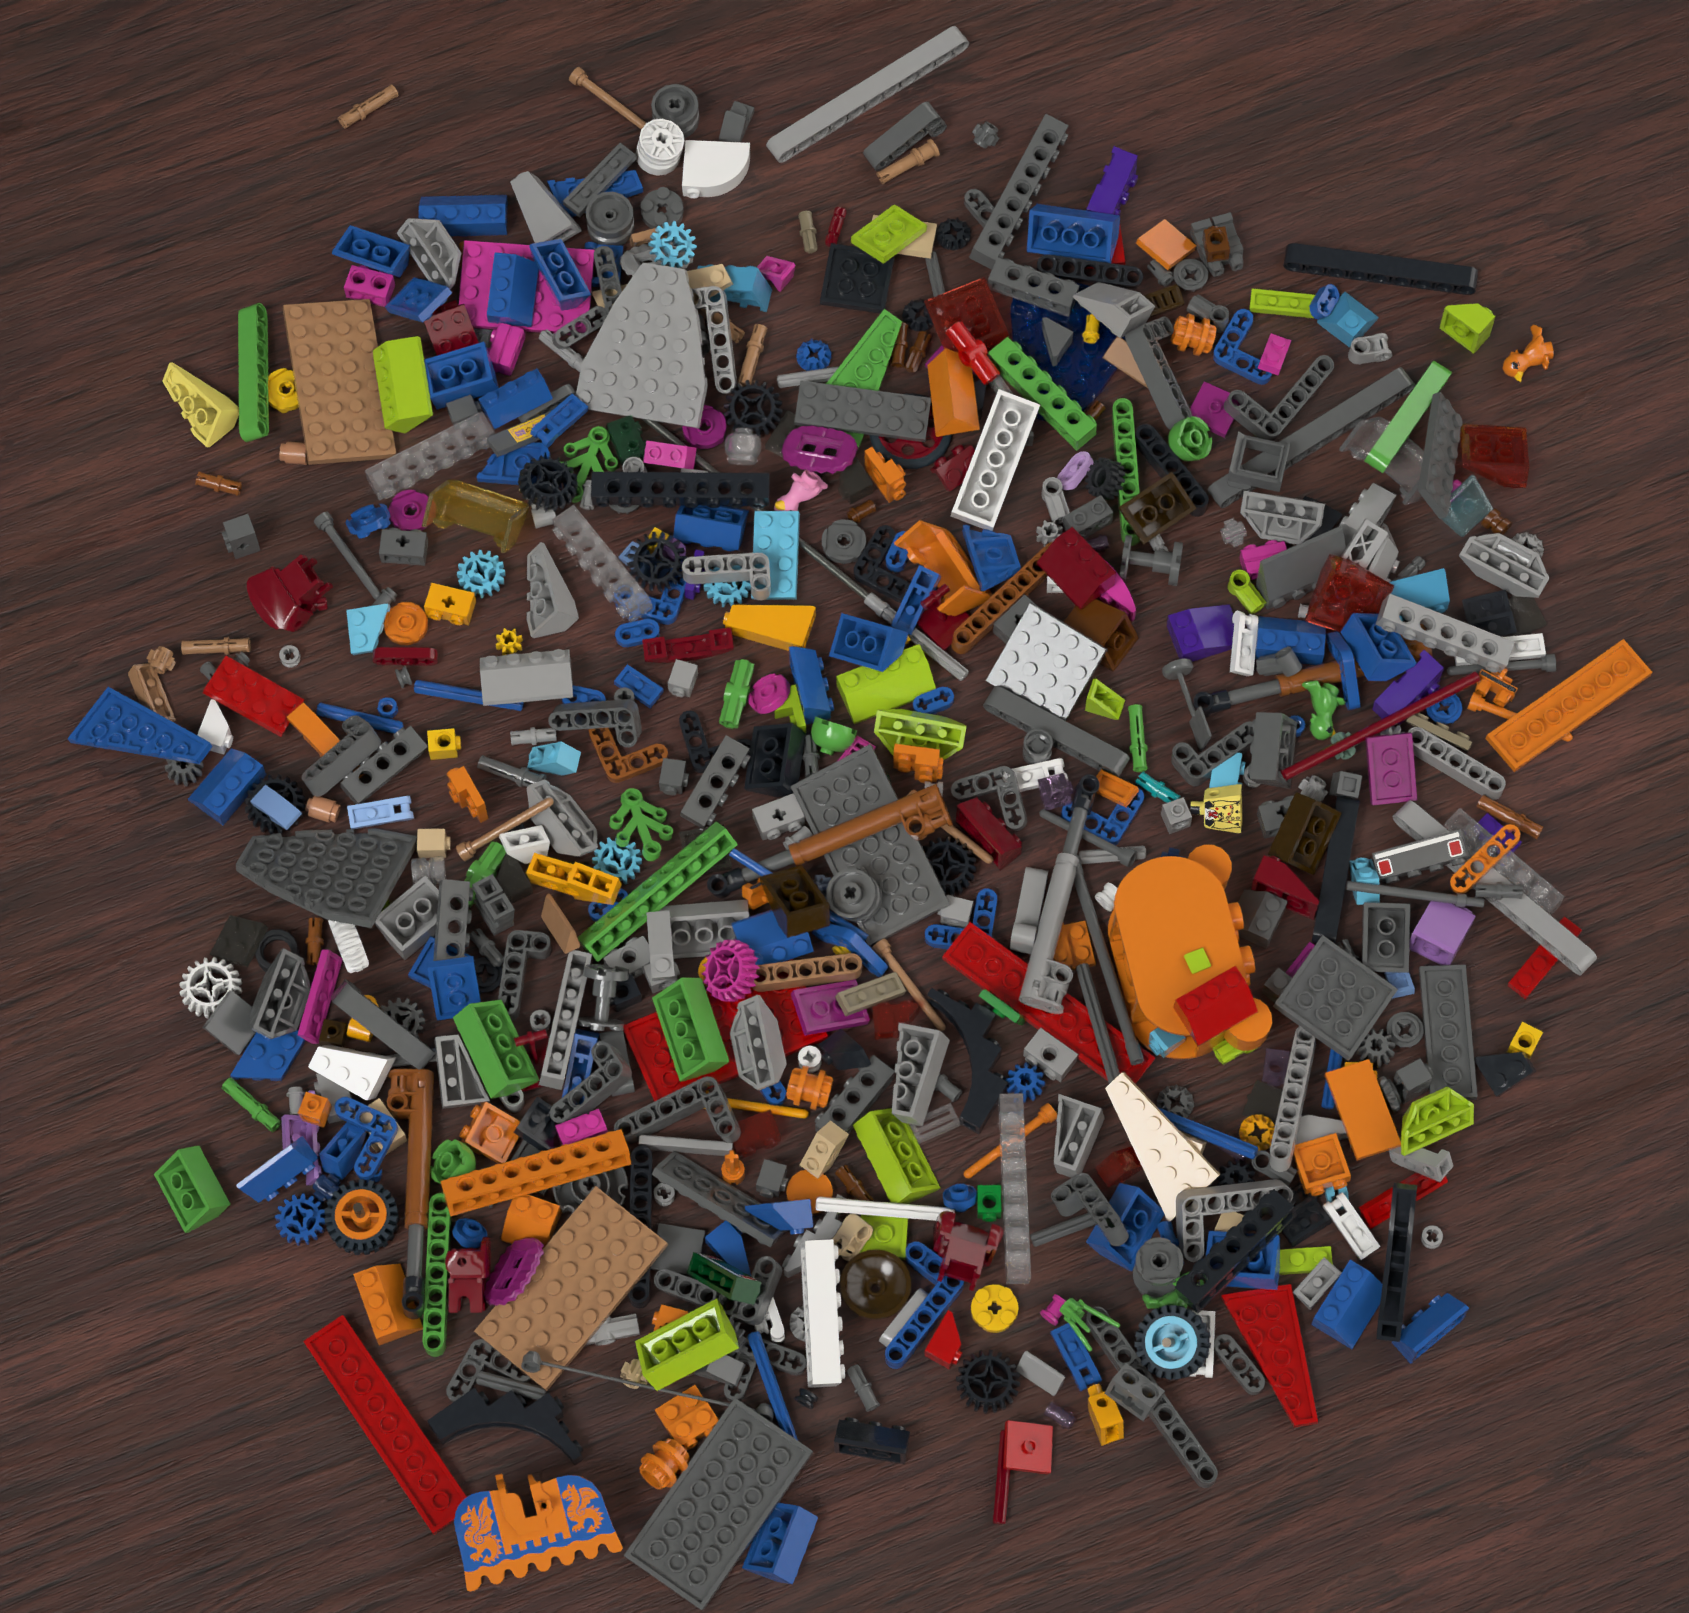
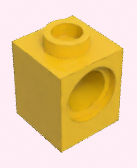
[427,728,461,760]
[1507,1022,1543,1059]

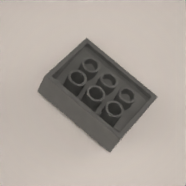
[1255,526,1349,610]

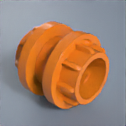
[1171,313,1216,356]
[786,1065,833,1110]
[639,1439,690,1490]

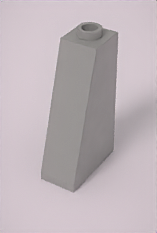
[510,171,582,243]

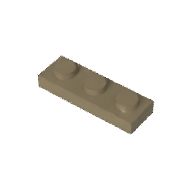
[1406,713,1472,752]
[835,972,906,1016]

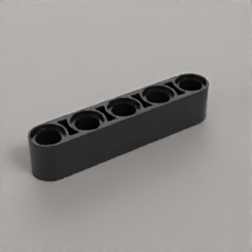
[1037,254,1143,289]
[1135,424,1208,517]

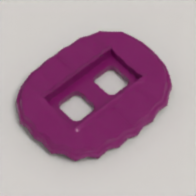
[781,425,858,474]
[484,1238,544,1306]

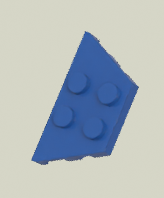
[477,442,562,489]
[962,525,1021,591]
[230,1029,305,1081]

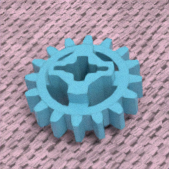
[648,221,697,268]
[457,550,506,598]
[704,565,751,607]
[592,837,642,885]

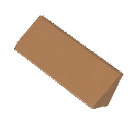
[1102,336,1148,388]
[128,663,176,722]
[541,894,580,954]

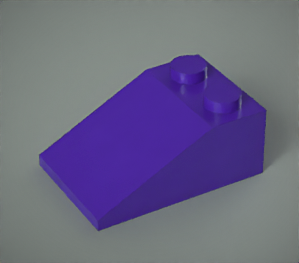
[1167,605,1234,662]

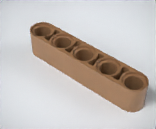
[752,953,862,992]

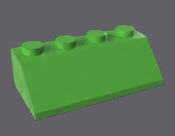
[652,978,729,1082]
[453,1000,540,1098]

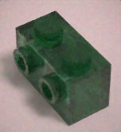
[607,415,646,467]

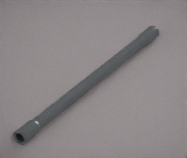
[1074,855,1144,1065]

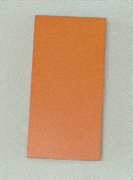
[1325,1059,1401,1160]

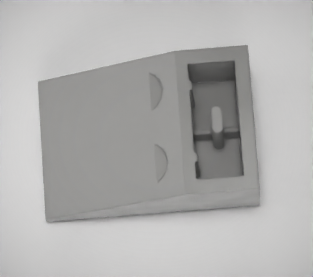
[1073,282,1155,338]

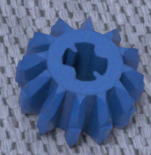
[1005,1062,1045,1103]

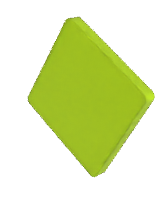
[1184,948,1211,974]

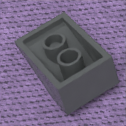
[1362,902,1410,973]

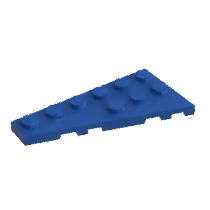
[68,687,213,764]

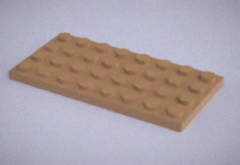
[283,299,396,465]
[474,1186,668,1391]

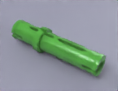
[1128,704,1148,772]
[222,1077,282,1132]

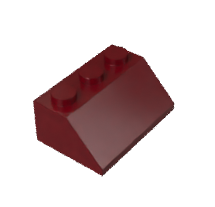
[1037,527,1116,610]
[956,798,1022,871]

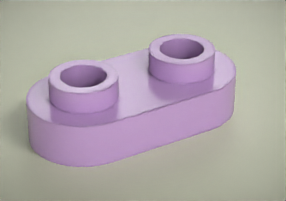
[1057,452,1094,490]

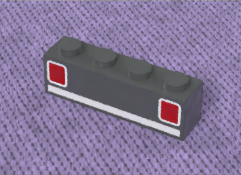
[1372,829,1471,884]

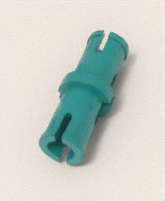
[1136,771,1181,803]

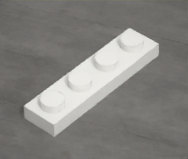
[1454,633,1546,666]

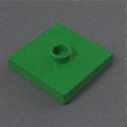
[979,989,1026,1026]

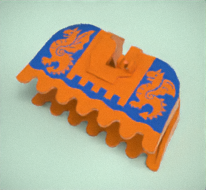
[454,1473,623,1592]

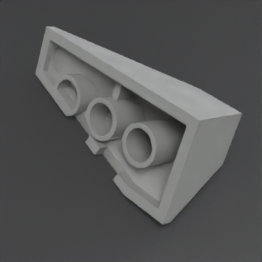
[527,542,579,638]

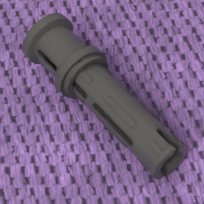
[477,755,546,787]

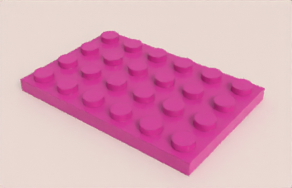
[459,240,594,336]

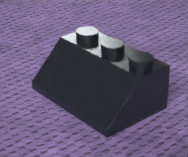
[744,723,806,798]
[834,1417,910,1464]

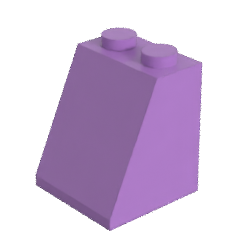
[1409,901,1475,965]

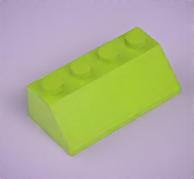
[373,336,433,434]
[836,644,936,724]
[853,1108,940,1204]
[635,1298,739,1391]

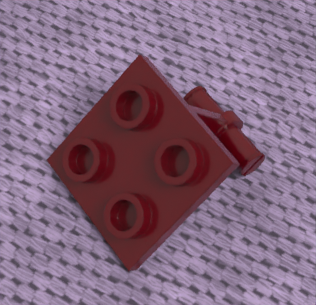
[424,299,479,356]
[917,584,977,651]
[514,1029,566,1092]

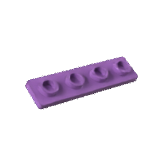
[281,1090,321,1185]

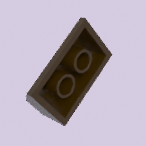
[1268,792,1342,875]

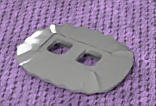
[620,242,693,276]

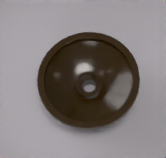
[840,1250,911,1320]

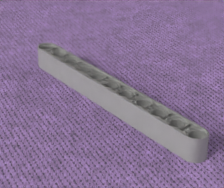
[766,26,969,163]
[1393,800,1597,975]

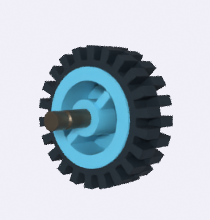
[1135,1305,1211,1380]

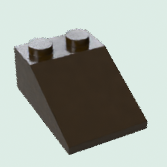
[1118,472,1197,545]
[760,865,830,938]

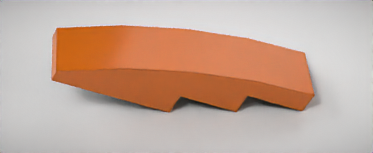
[287,702,364,779]

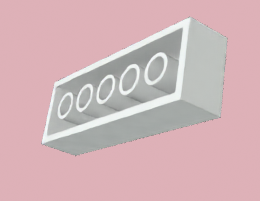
[951,389,1040,531]
[800,1239,845,1388]

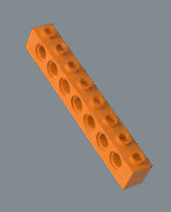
[441,1129,631,1217]

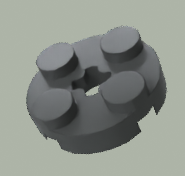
[640,187,684,229]
[822,519,866,564]

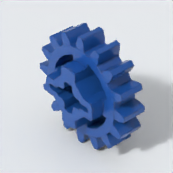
[275,1194,325,1246]

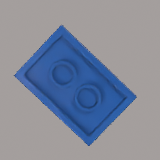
[385,277,452,323]
[427,956,481,1020]

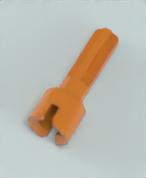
[721,1150,745,1185]

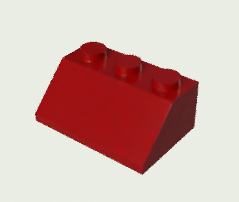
[1173,966,1258,1046]

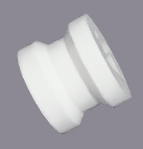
[1095,882,1118,911]
[798,1046,821,1073]

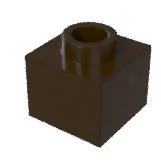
[319,1019,348,1048]

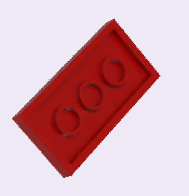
[203,656,304,737]

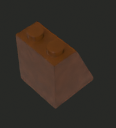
[1063,599,1139,672]

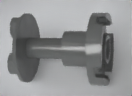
[1120,535,1183,586]
[578,964,629,1031]
[1133,1237,1183,1298]

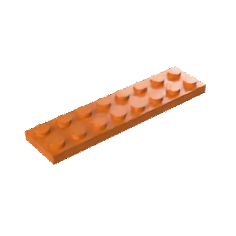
[1485,639,1652,772]

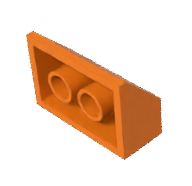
[353,1264,423,1345]

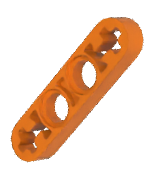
[1450,824,1520,894]

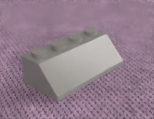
[480,649,573,706]
[660,900,749,959]

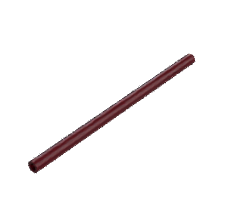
[1281,671,1480,781]

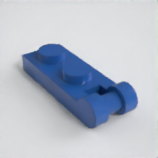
[530,394,588,448]
[1050,1323,1102,1391]

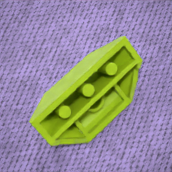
[874,709,967,760]
[1401,1087,1474,1156]

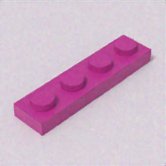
[297,950,343,1044]

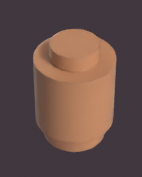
[279,442,308,465]
[305,796,341,823]

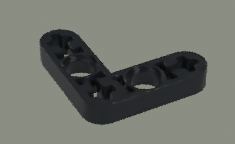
[854,525,910,603]
[679,710,751,773]

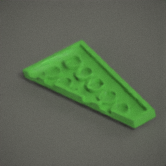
[826,309,902,450]

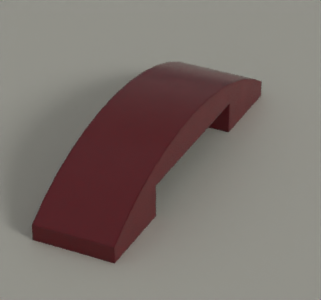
[642,627,734,663]

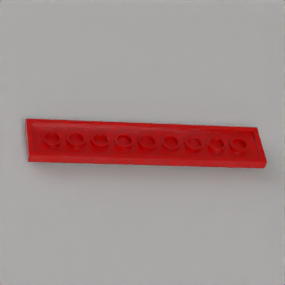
[942,922,1155,1084]
[303,1315,466,1535]

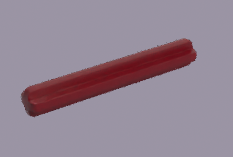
[993,1430,1010,1525]

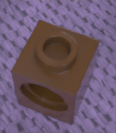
[1202,226,1230,263]

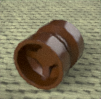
[1481,508,1512,535]

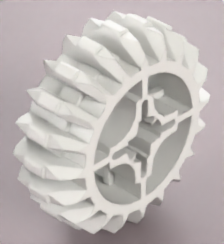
[328,920,369,973]
[180,957,242,1019]

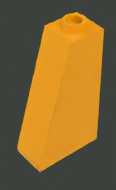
[723,605,816,651]

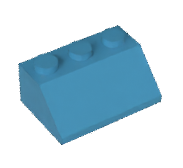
[1375,568,1450,621]

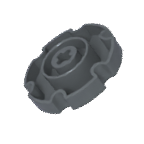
[553,1167,628,1214]

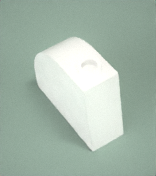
[682,140,750,198]

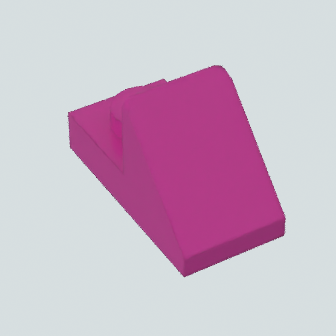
[756,256,796,292]

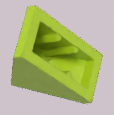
[1085,679,1125,720]

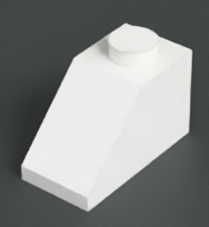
[197,699,233,755]
[499,825,550,864]

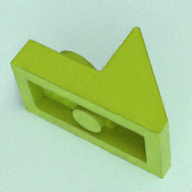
[775,685,806,733]

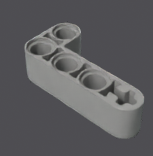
[682,553,771,600]
[1010,867,1049,954]

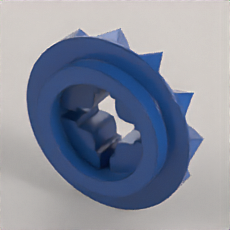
[796,338,831,371]
[1426,694,1462,725]

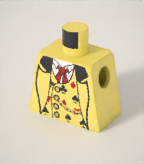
[1191,784,1242,833]

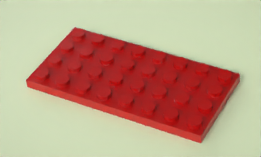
[623,959,828,1102]

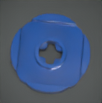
[346,504,390,538]

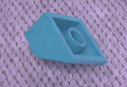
[1317,292,1379,348]

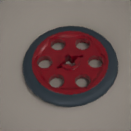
[869,393,952,469]

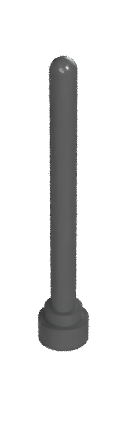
[314,512,381,600]
[1447,654,1556,675]
[1039,809,1138,868]

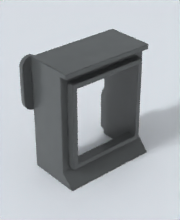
[1227,431,1291,492]

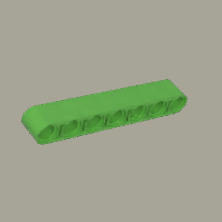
[238,303,269,442]
[1364,361,1452,473]
[1112,398,1140,546]
[423,1193,452,1357]

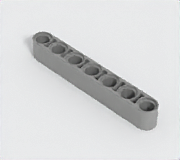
[1270,1026,1316,1172]

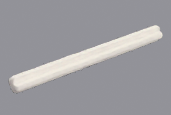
[815,1197,955,1221]

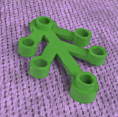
[560,426,618,503]
[609,788,673,861]

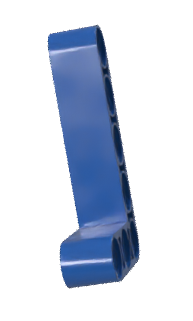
[885,1242,964,1369]

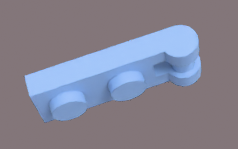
[347,796,414,829]

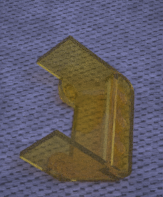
[422,480,529,553]

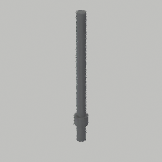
[1346,881,1484,908]

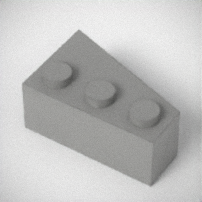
[1340,483,1396,560]
[434,1034,490,1109]
[1054,1094,1105,1178]

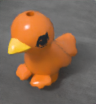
[1503,325,1554,382]

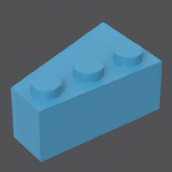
[697,264,772,312]

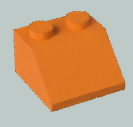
[501,1194,562,1249]

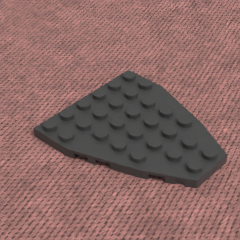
[236,828,417,928]

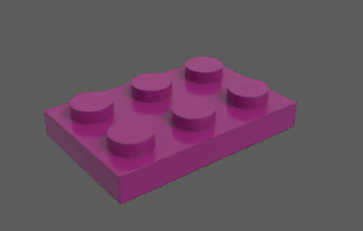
[1365,732,1417,805]
[791,980,870,1035]

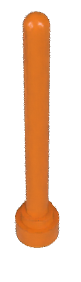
[1467,692,1573,742]
[964,1103,1057,1179]

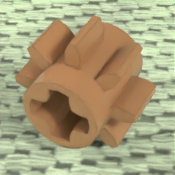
[146,646,176,674]

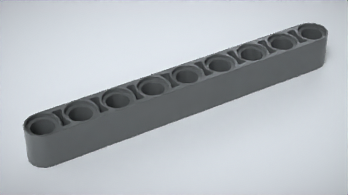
[1086,1307,1218,1488]

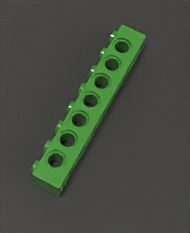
[577,822,738,962]

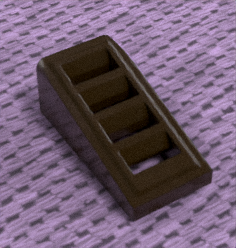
[1143,285,1184,317]

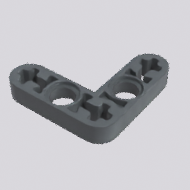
[951,766,1027,831]
[724,1337,807,1402]
[446,1339,531,1402]

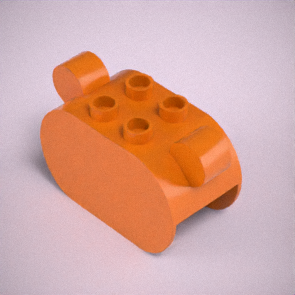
[1108,845,1272,1059]

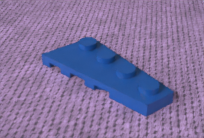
[547,170,643,217]

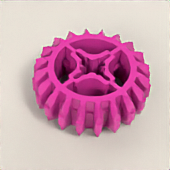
[701,939,760,1002]

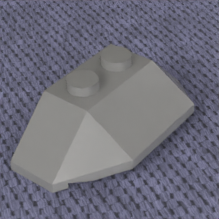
[397,218,461,289]
[1240,491,1325,545]
[1346,523,1400,608]
[1459,533,1549,598]
[527,779,598,857]
[730,995,787,1090]

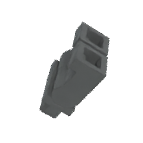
[1190,212,1244,277]
[472,874,515,936]

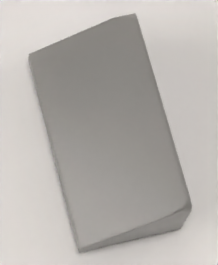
[1293,1258,1342,1310]
[1016,1351,1065,1396]

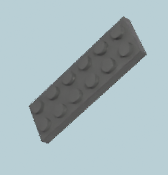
[794,381,931,442]
[1418,392,1463,519]
[1419,965,1477,1100]
[652,1151,788,1247]

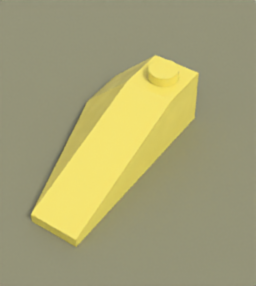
[162,362,239,447]

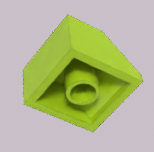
[1440,303,1495,354]

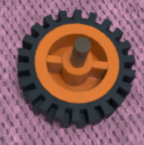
[324,1179,399,1255]

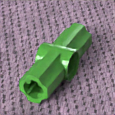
[719,659,754,729]
[455,841,508,908]

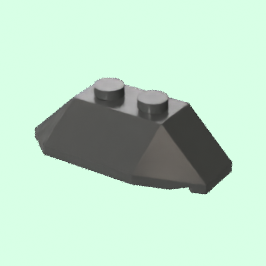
[249,948,311,1039]

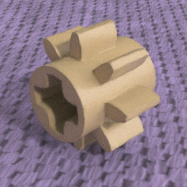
[620,1359,648,1389]

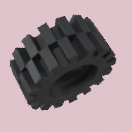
[1085,458,1125,500]

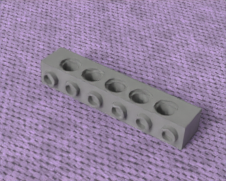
[1376,594,1514,673]
[539,950,592,1090]

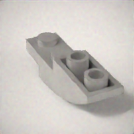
[782,1194,846,1278]

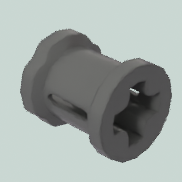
[614,687,635,714]

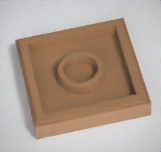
[629,224,671,247]

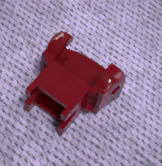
[247,554,333,632]
[933,1211,1004,1291]
[445,1237,491,1313]

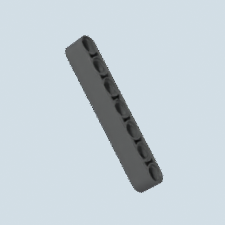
[983,686,1130,777]

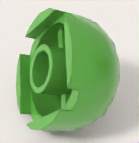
[1168,416,1212,461]
[811,717,857,756]
[430,1139,476,1184]

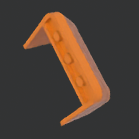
[894,520,992,616]

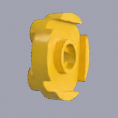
[268,368,299,413]
[971,1285,1018,1333]

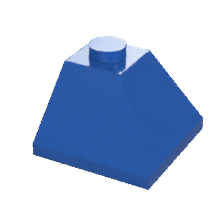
[745,1199,813,1234]

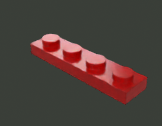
[1507,916,1582,1000]
[1358,1172,1448,1229]

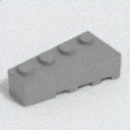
[892,1023,950,1126]

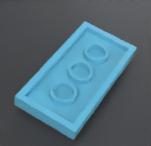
[751,511,800,600]

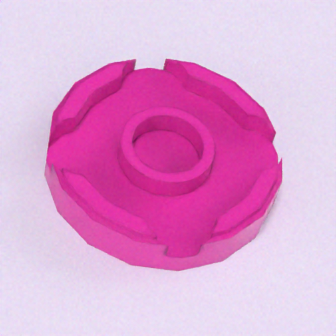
[748,673,790,714]

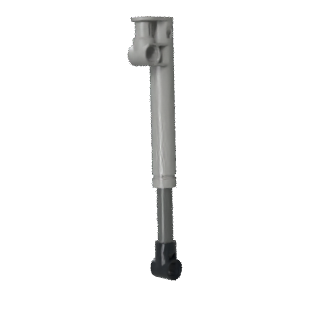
[1019,774,1100,1014]

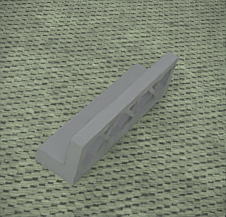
[1317,518,1388,609]

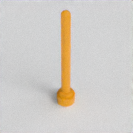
[703,1090,809,1119]

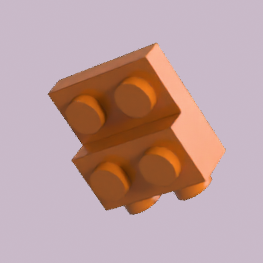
[865,447,906,503]
[893,744,944,784]
[447,766,488,823]
[1053,921,1096,971]
[459,1102,520,1164]
[1293,1133,1351,1196]
[655,1385,719,1450]

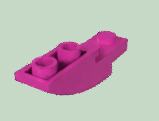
[1099,561,1136,622]

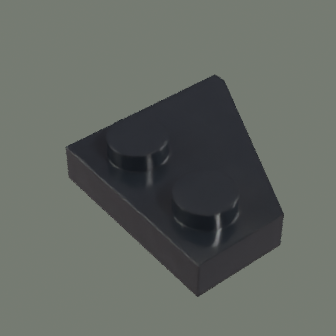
[1474,1052,1536,1097]
[513,1096,556,1151]

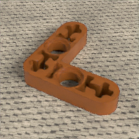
[589,728,668,783]

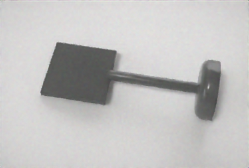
[1162,658,1212,752]

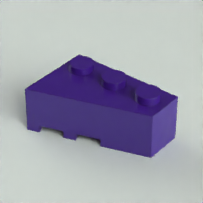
[1086,146,1138,215]
[1372,650,1444,724]

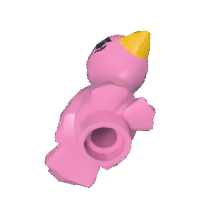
[774,470,828,511]

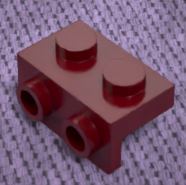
[930,444,975,491]

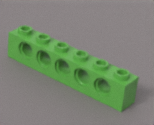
[988,337,1097,451]

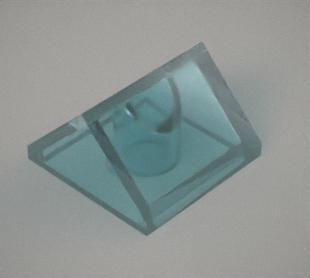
[1442,475,1493,537]

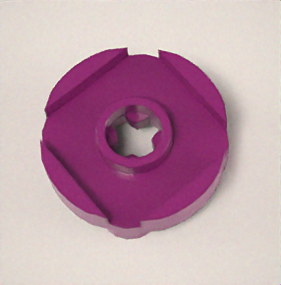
[682,405,727,449]
[389,490,433,531]

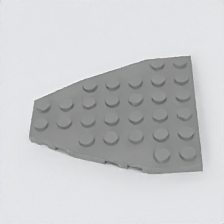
[576,263,708,429]

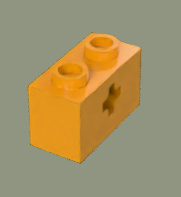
[424,583,476,626]

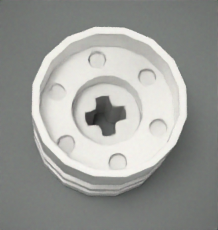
[635,119,684,176]

